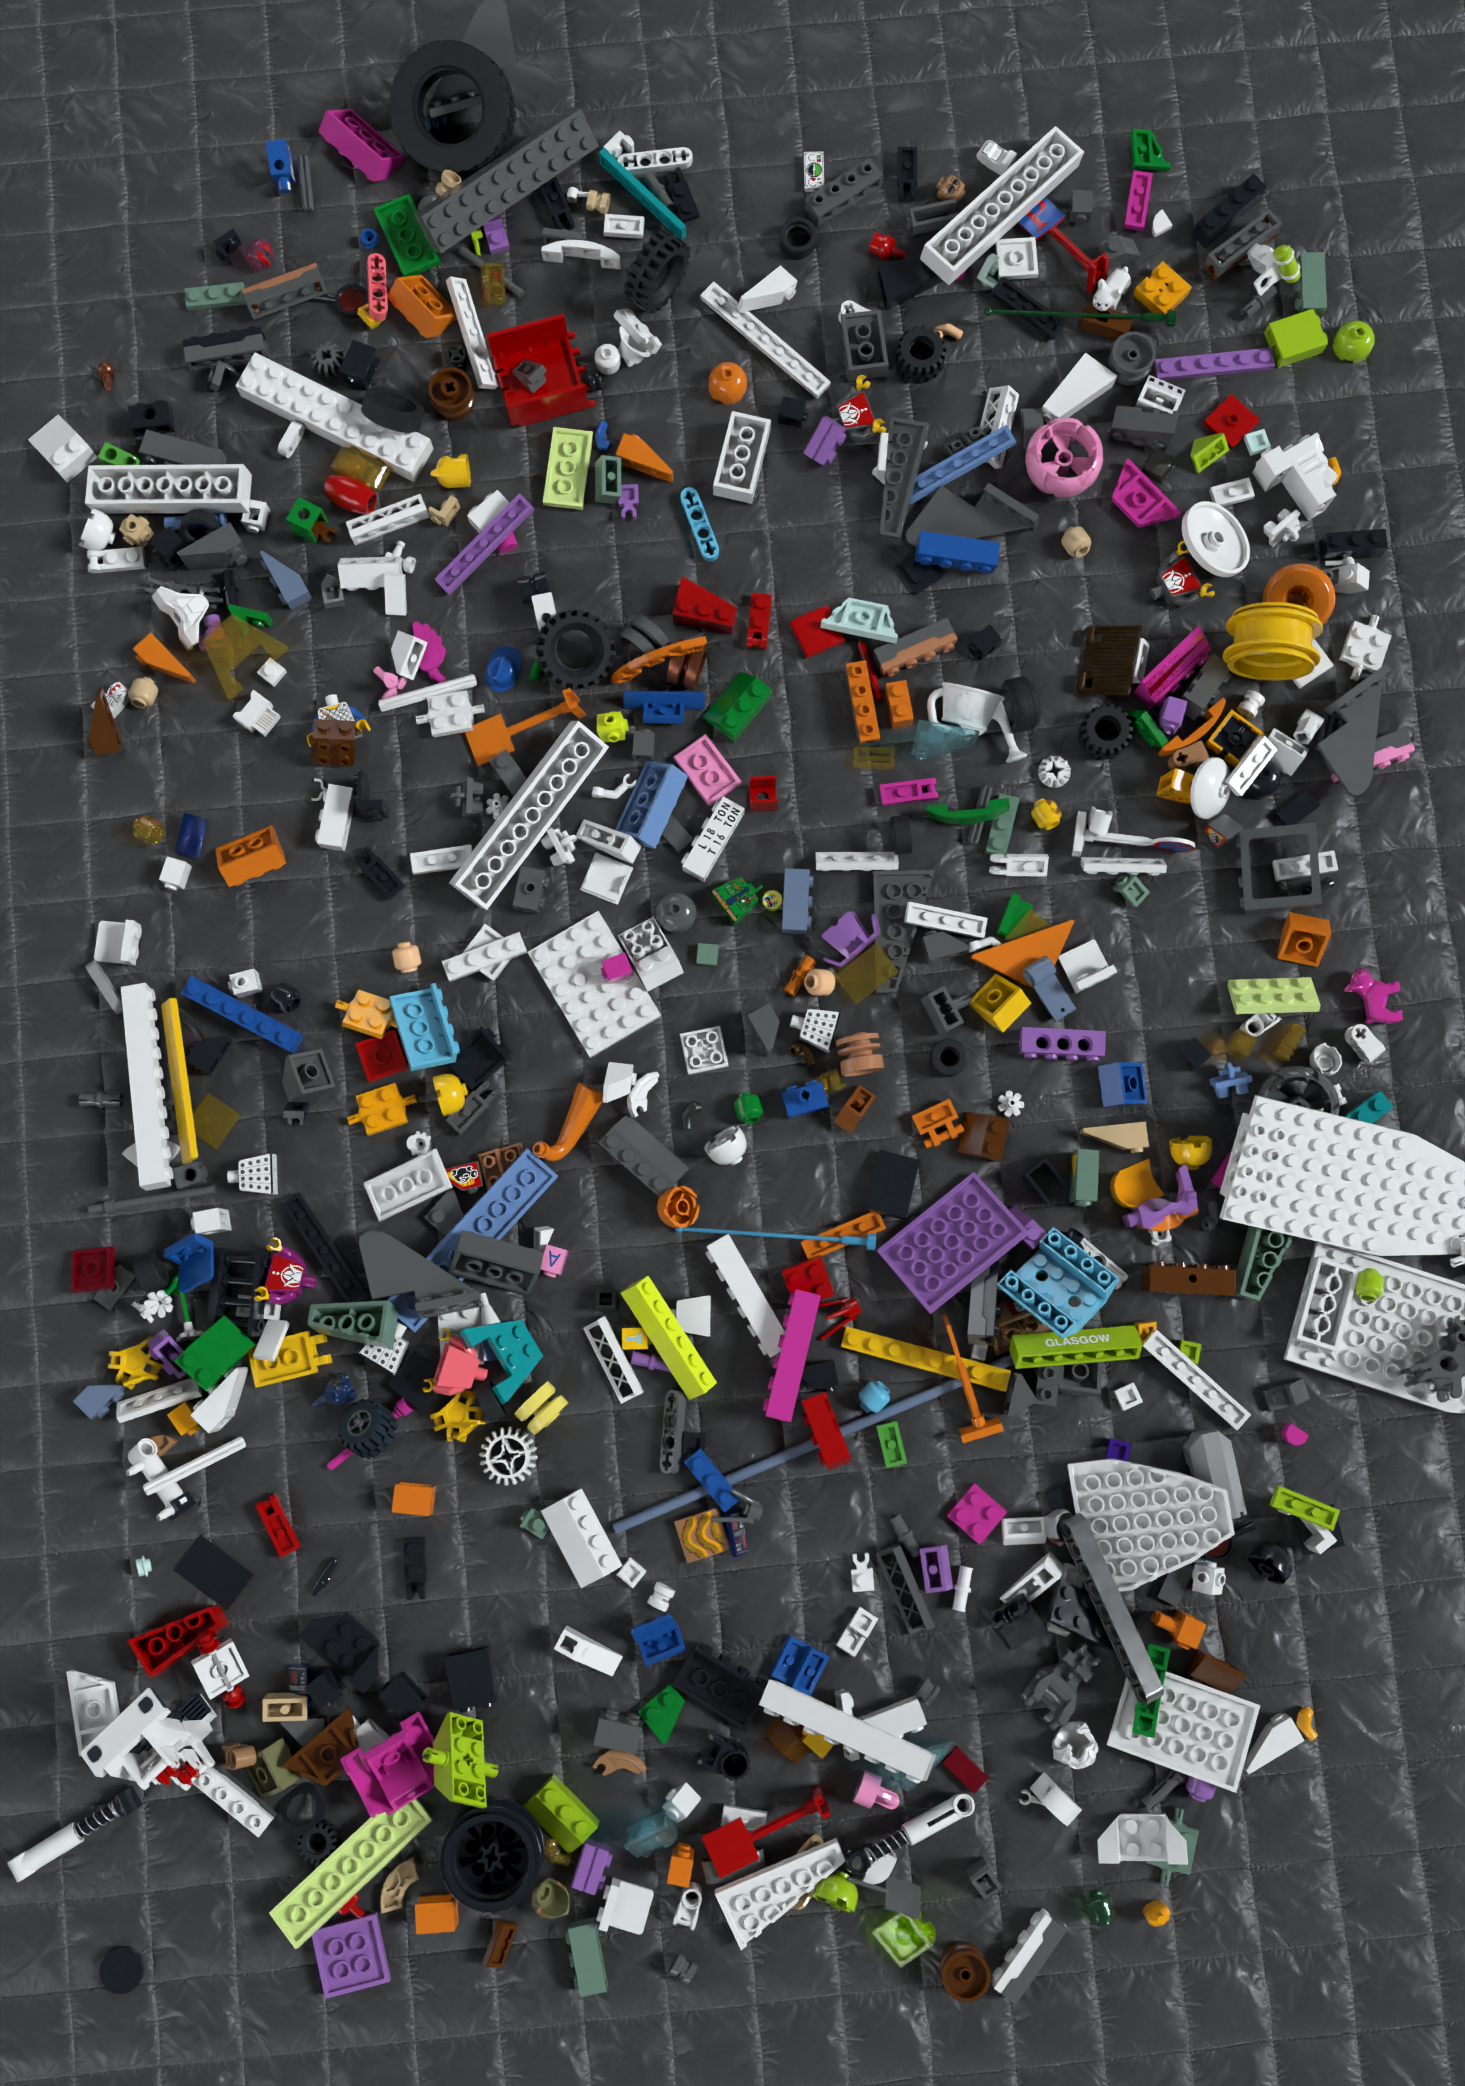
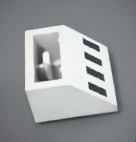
[1135,375,1185,414]

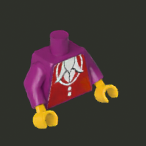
[254,1238,317,1305]

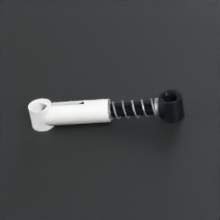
[7,1785,143,1883]
[844,1793,975,1876]

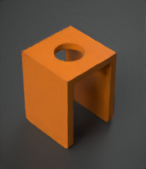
[392,1482,436,1516]
[415,1894,459,1934]

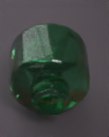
[1084,1889,1116,1926]

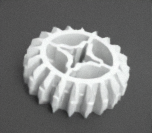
[479,1426,538,1485]

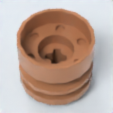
[836,1032,885,1077]

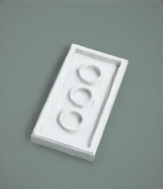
[363,1149,453,1221]

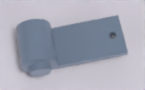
[1023,956,1076,1022]

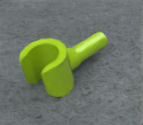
[471,228,483,257]

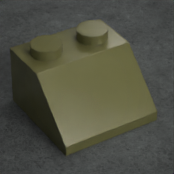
[245,1738,302,1799]

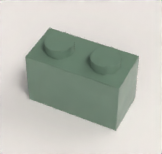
[595,455,621,504]

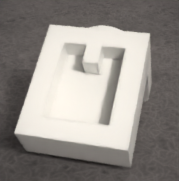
[603,131,634,158]

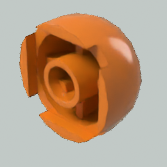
[708,362,747,405]
[657,1186,700,1228]

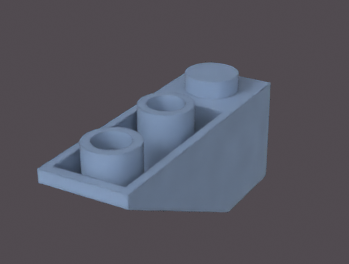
[260,551,313,610]

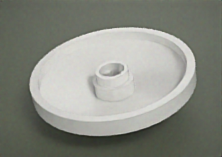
[1182,501,1250,577]

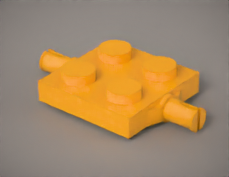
[335,990,397,1039]
[347,1083,417,1136]

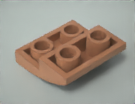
[478,1143,524,1190]

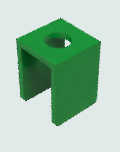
[286,497,328,544]

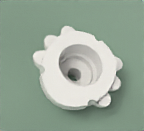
[407,1131,431,1156]

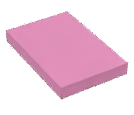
[673,734,742,806]

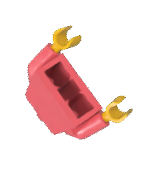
[422,1328,488,1396]

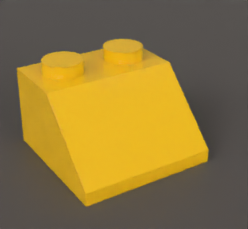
[970,973,1031,1033]

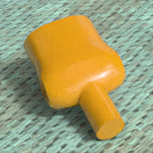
[1143,1900,1171,1927]

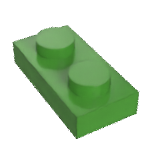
[876,1421,907,1468]

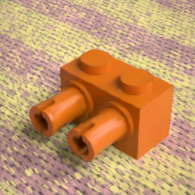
[1151,1609,1207,1650]

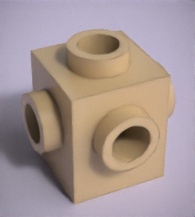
[119,514,154,548]

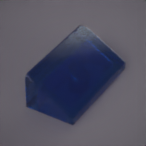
[175,813,208,859]

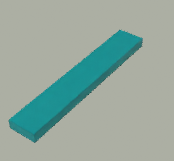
[599,148,687,240]

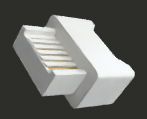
[233,690,281,737]

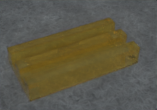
[853,747,895,769]

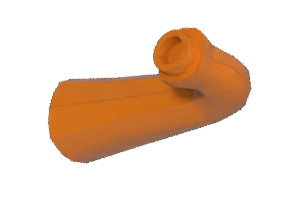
[533,1083,603,1162]

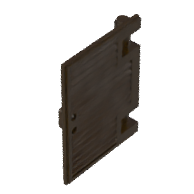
[1076,625,1142,696]

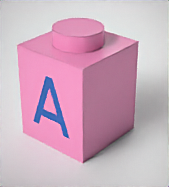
[541,1244,568,1278]

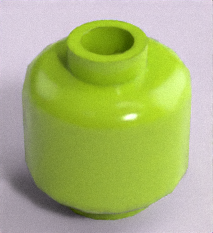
[1354,1268,1384,1301]

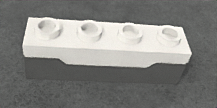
[193,1761,278,1838]
[991,1908,1067,2005]

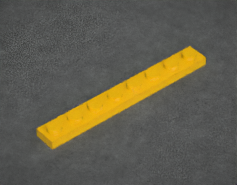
[841,1326,1011,1392]

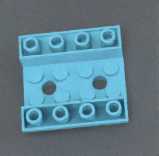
[997,1227,1120,1339]

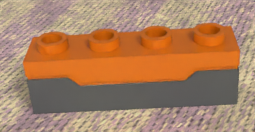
[845,660,880,748]

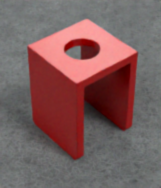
[749,776,777,812]

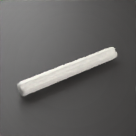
[378,674,477,711]
[143,1437,246,1495]

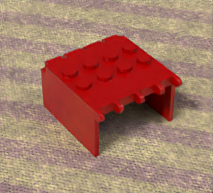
[486,313,596,427]

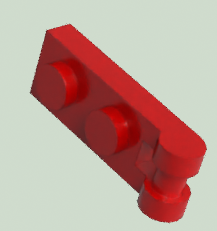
[747,593,772,650]
[255,1493,301,1558]

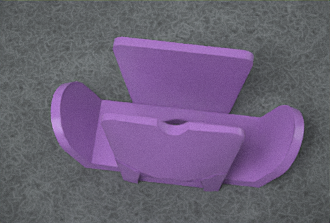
[822,912,881,967]

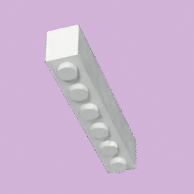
[705,1234,785,1357]

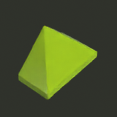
[1191,433,1229,473]

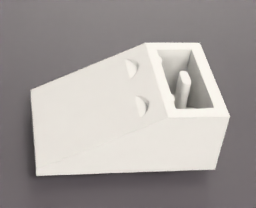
[617,917,684,992]
[190,1367,249,1433]

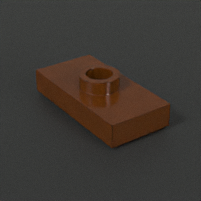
[482,1920,518,1968]

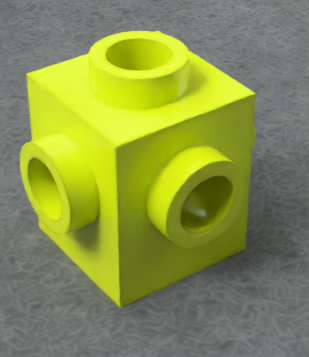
[597,711,629,743]

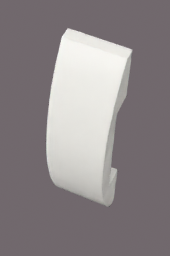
[541,240,621,270]

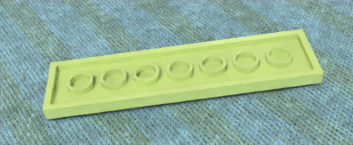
[269,1799,433,1949]

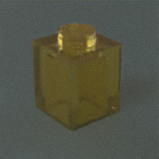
[1223,1029,1257,1060]

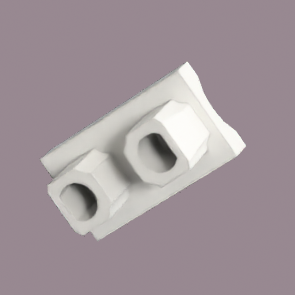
[1264,508,1301,547]
[541,828,577,866]

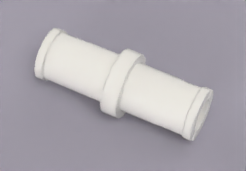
[952,1565,973,1612]

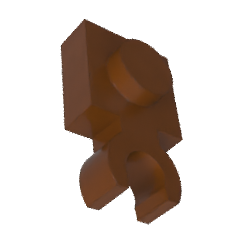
[304,514,337,545]

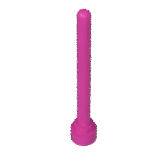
[327,1397,413,1470]

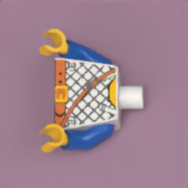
[307,694,371,747]

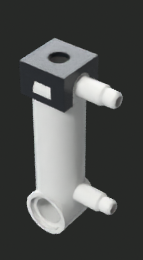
[126,1438,196,1522]

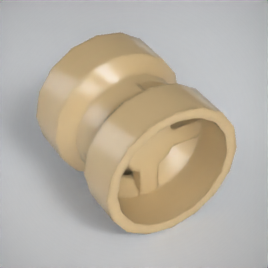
[435,170,461,196]
[586,190,610,214]

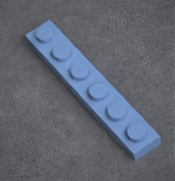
[910,425,1017,505]

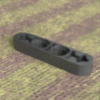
[660,1390,686,1474]

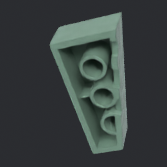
[1236,1226,1293,1301]
[307,1300,399,1350]

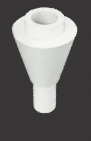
[481,1293,501,1326]

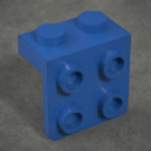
[164,1233,214,1293]
[631,1614,687,1667]

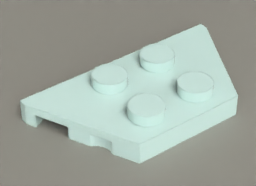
[821,598,898,644]

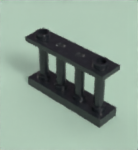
[206,1247,271,1336]

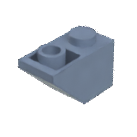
[73,1384,126,1419]

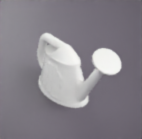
[927,682,1027,763]

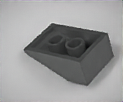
[841,310,889,381]
[177,522,251,571]

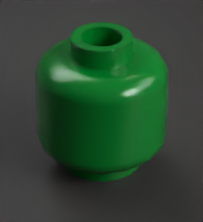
[734,1092,763,1124]

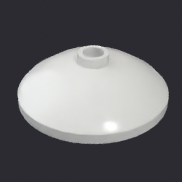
[1190,757,1231,819]

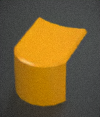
[1110,1159,1165,1209]

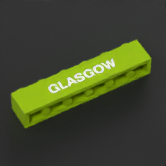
[1009,1325,1143,1369]

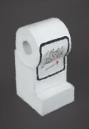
[976,140,1017,175]

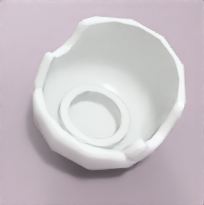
[1310,1043,1342,1076]

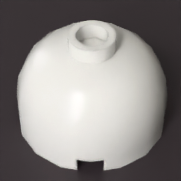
[79,508,116,551]
[704,1126,747,1165]

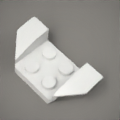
[1098,1813,1188,1865]

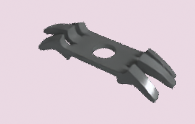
[145,578,223,610]

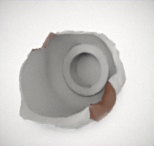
[1044,1509,1073,1546]

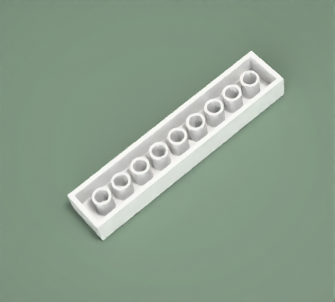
[920,126,1084,285]
[236,353,433,482]
[449,721,609,910]

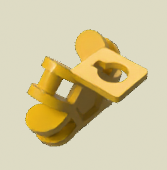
[108,1336,163,1390]
[430,1388,485,1443]

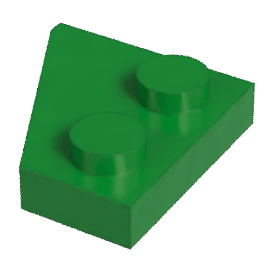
[1123,709,1169,747]
[638,1682,685,1745]

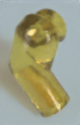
[545,1839,572,1867]

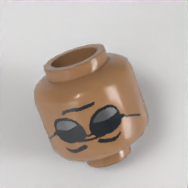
[936,174,966,205]

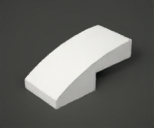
[835,1607,878,1658]

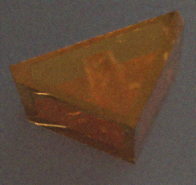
[765,1717,810,1764]

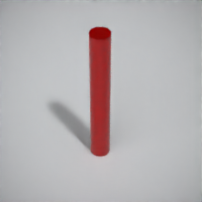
[857,642,883,701]

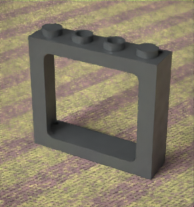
[1236,823,1322,914]

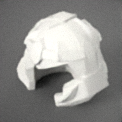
[1052,1721,1098,1769]

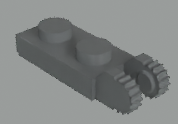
[445,1080,500,1135]

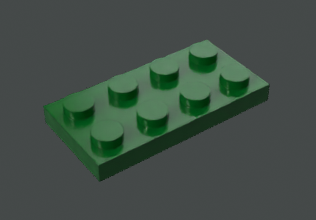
[373,194,441,277]

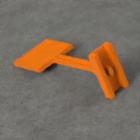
[465,688,586,767]
[942,1313,1004,1443]

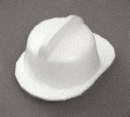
[618,326,650,367]

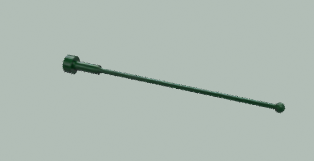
[984,307,1176,327]

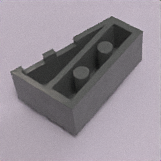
[1108,406,1180,451]

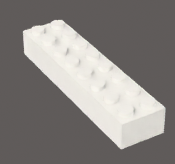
[85,464,252,514]
[759,1679,936,1783]

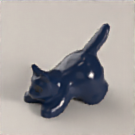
[311,1372,358,1407]

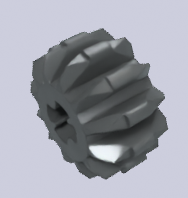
[311,341,344,378]

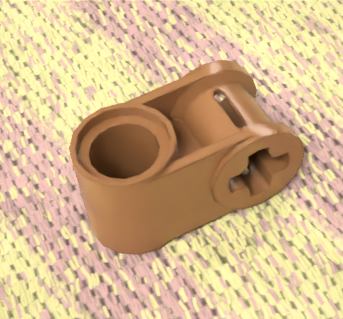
[1168,741,1210,771]
[221,1742,256,1770]

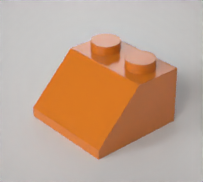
[1277,912,1332,967]

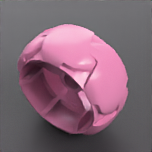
[1025,417,1104,498]

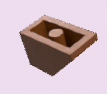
[834,1085,876,1134]

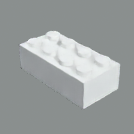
[713,411,771,504]

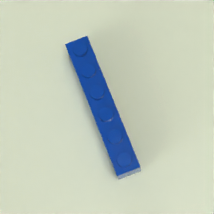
[181,976,305,1054]

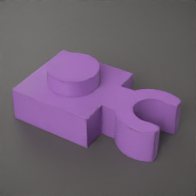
[619,484,639,520]

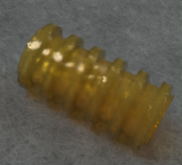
[1273,1023,1307,1062]

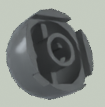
[656,892,697,934]

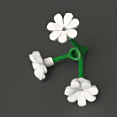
[131,1271,203,1342]

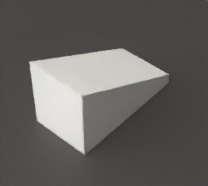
[533,1226,554,1252]

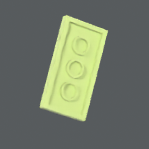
[543,427,593,510]
[1228,977,1321,1014]

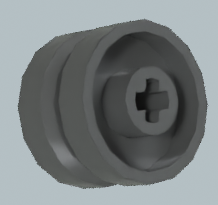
[1107,331,1156,386]
[619,614,671,658]

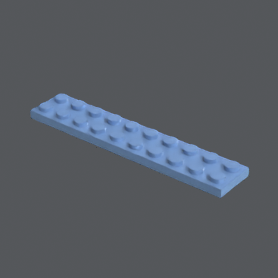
[386,1148,558,1332]

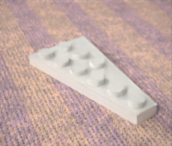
[715,1838,845,1950]

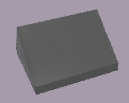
[1002,1372,1037,1417]

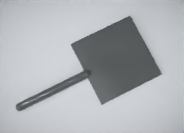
[847,1876,921,1920]

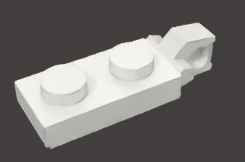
[614,308,662,354]

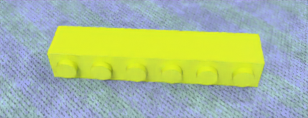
[621,1276,717,1400]

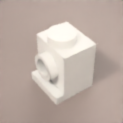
[241,499,270,533]

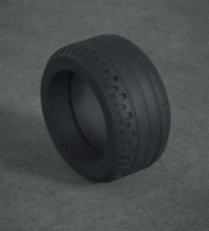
[1000,676,1041,732]

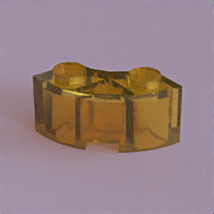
[330,446,391,491]

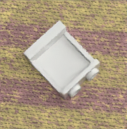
[1276,1508,1337,1554]

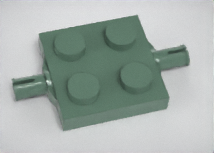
[1146,1807,1199,1885]

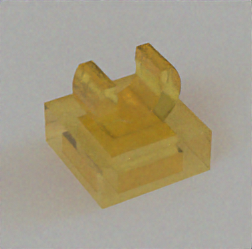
[819,1069,846,1095]

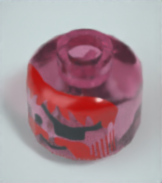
[245,238,274,271]

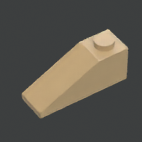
[1080,1122,1149,1153]

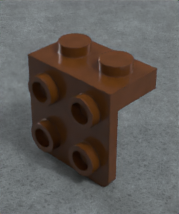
[313,719,356,766]

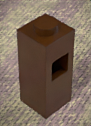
[1079,302,1133,340]

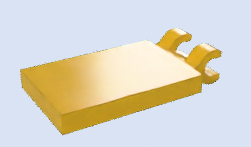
[248,1331,332,1388]

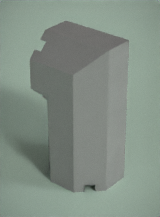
[1182,1429,1247,1519]

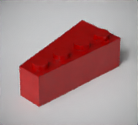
[128,1606,230,1678]

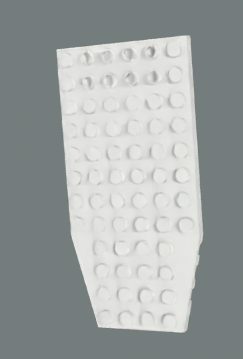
[1220,1095,1465,1256]
[1284,1241,1465,1413]

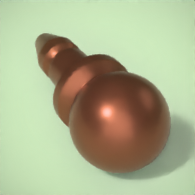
[98,362,114,392]

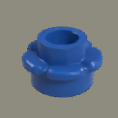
[360,229,379,249]

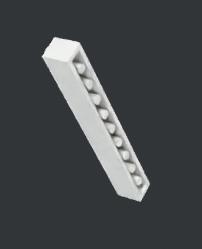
[121,983,173,1191]

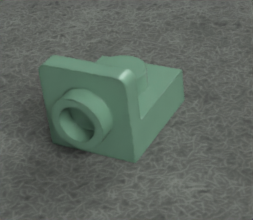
[977,253,1000,288]
[1112,874,1150,907]
[519,1506,549,1539]

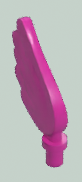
[412,622,446,683]

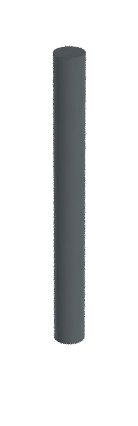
[459,246,525,298]

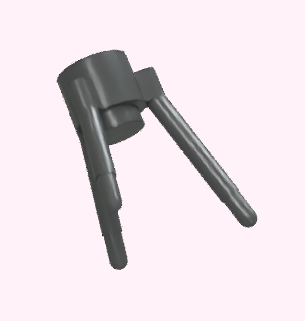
[711,1489,763,1524]

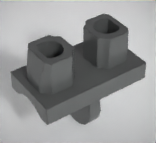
[450,777,483,818]

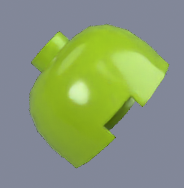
[1332,320,1375,363]
[813,1871,858,1913]

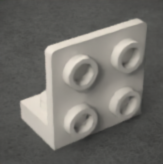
[1058,940,1117,993]

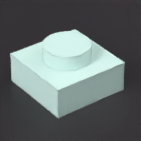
[1244,429,1271,456]

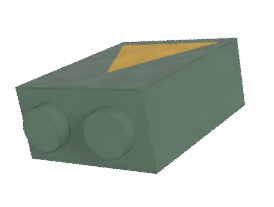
[1069,1149,1099,1207]

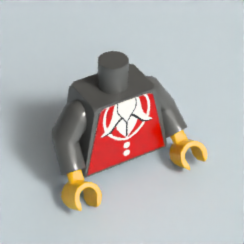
[831,375,886,442]
[1150,541,1215,607]

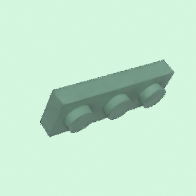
[184,282,246,311]
[985,793,1020,855]

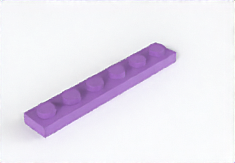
[1153,348,1275,381]
[435,493,535,595]

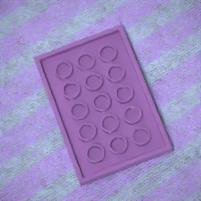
[877,1172,1029,1314]

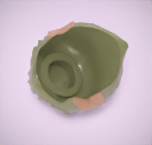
[531,1877,570,1919]

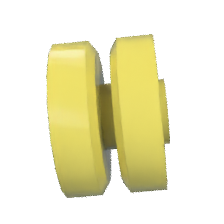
[514,1381,569,1436]

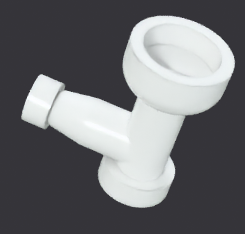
[385,541,416,574]

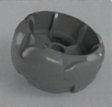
[1257,1066,1340,1115]

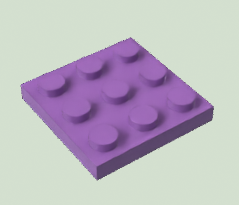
[312,1912,391,1999]

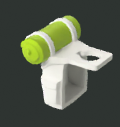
[1247,243,1301,296]

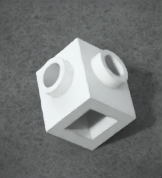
[1192,1561,1225,1595]

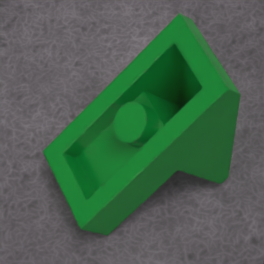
[228,604,272,637]

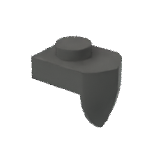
[208,360,240,391]
[321,575,346,609]

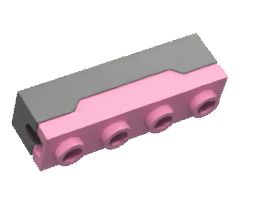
[1325,728,1415,783]

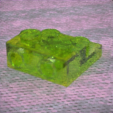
[872,1911,936,1968]

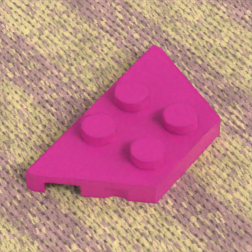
[1111,458,1182,528]

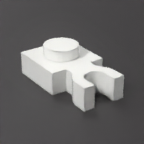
[851,1552,874,1592]

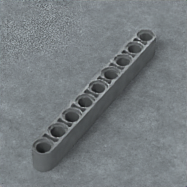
[1059,1513,1164,1706]

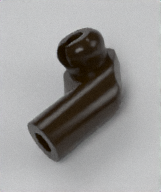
[788,1043,817,1067]

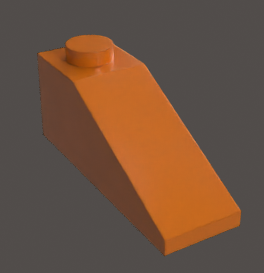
[615,433,673,483]
[133,633,196,684]

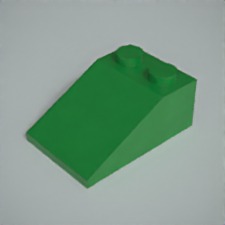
[174,1315,255,1392]

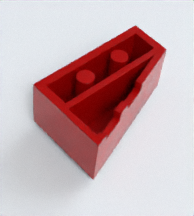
[673,576,737,634]
[802,1392,852,1471]

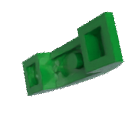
[926,798,1010,825]
[1132,1644,1170,1738]

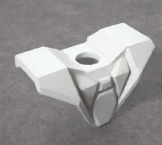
[152,586,209,651]

